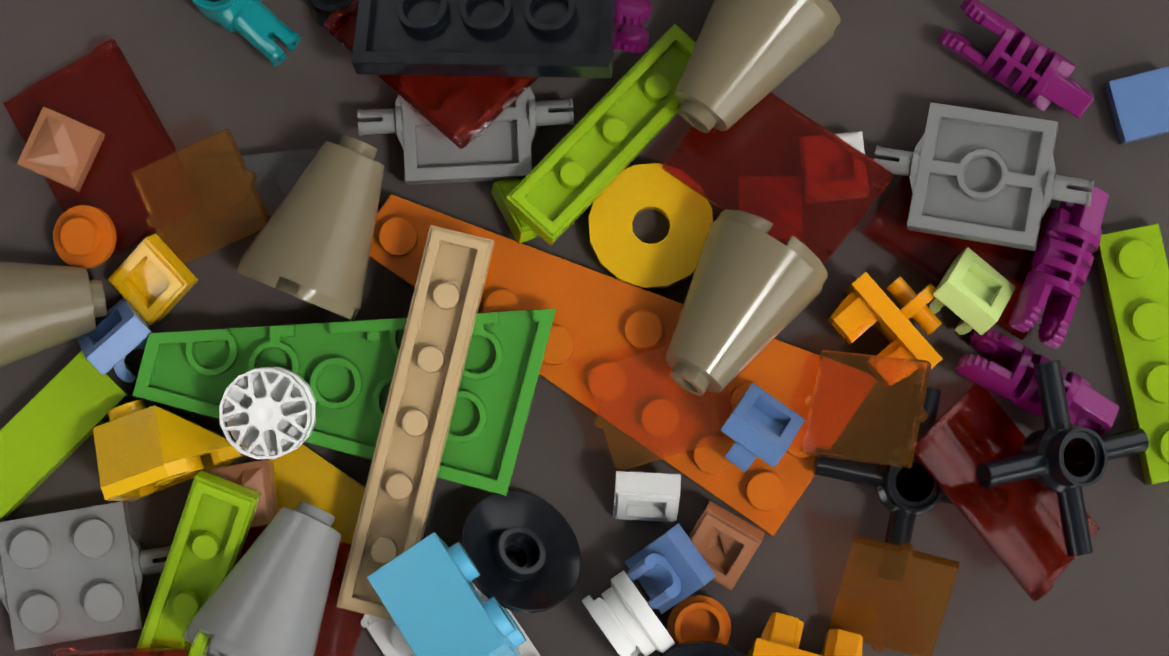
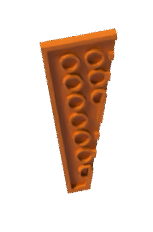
[370,194,879,536]

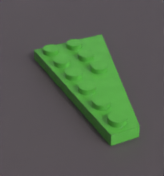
[132,308,557,496]

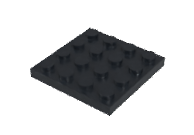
[351,0,618,78]

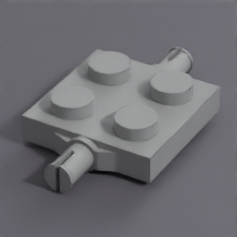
[357,75,574,185]
[873,102,1095,251]
[0,501,171,651]

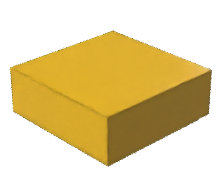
[108,234,198,326]

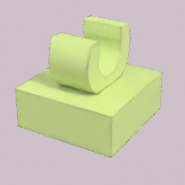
[929,247,1016,336]

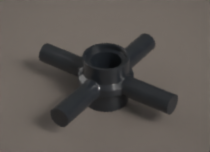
[976,360,1149,556]
[813,385,1007,579]

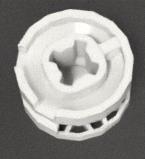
[219,367,317,459]
[581,570,676,656]

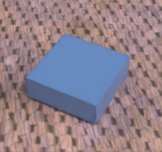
[1104,66,1169,145]

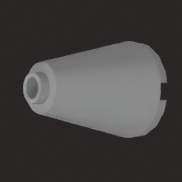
[182,501,341,656]

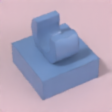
[77,297,152,383]
[720,383,805,472]
[625,523,716,614]

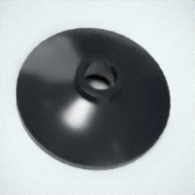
[460,491,581,613]

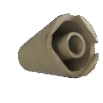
[674,0,841,133]
[236,134,385,321]
[665,209,828,396]
[0,261,107,368]

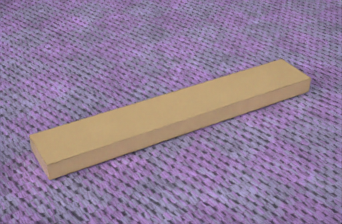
[336,225,495,621]

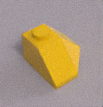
[93,399,250,502]

